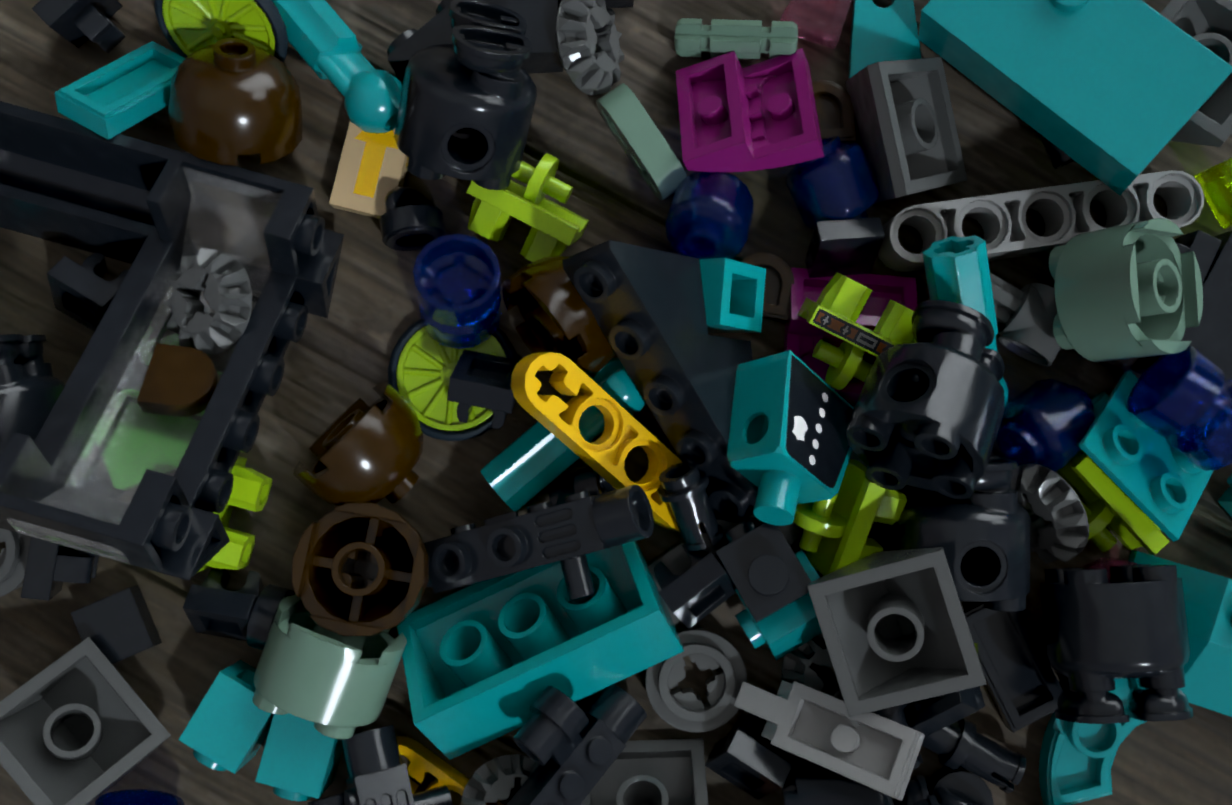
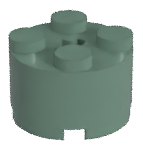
[1049,218,1203,362]
[252,595,407,739]

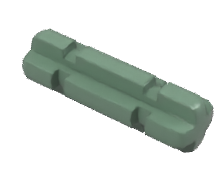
[674,18,798,59]

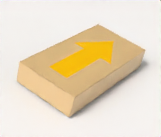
[329,121,407,219]

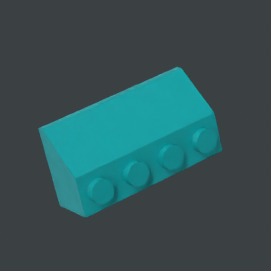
[397,541,684,760]

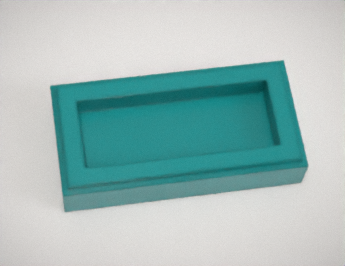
[54,41,186,140]

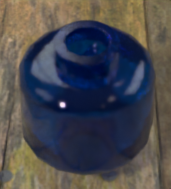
[786,135,880,229]
[665,171,754,259]
[997,379,1096,472]

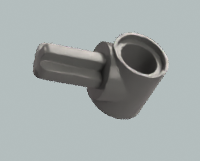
[990,272,1061,367]

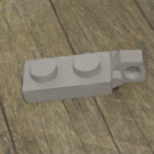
[734,680,925,801]

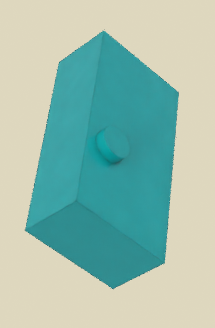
[918,0,1232,195]

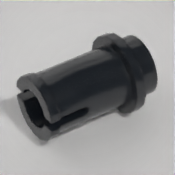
[657,462,724,551]

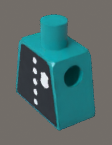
[727,350,854,526]

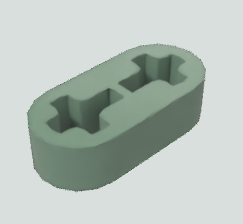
[596,83,689,200]

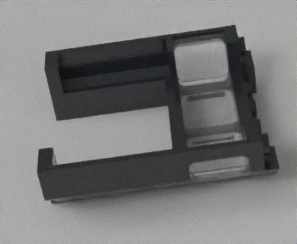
[0,101,344,581]

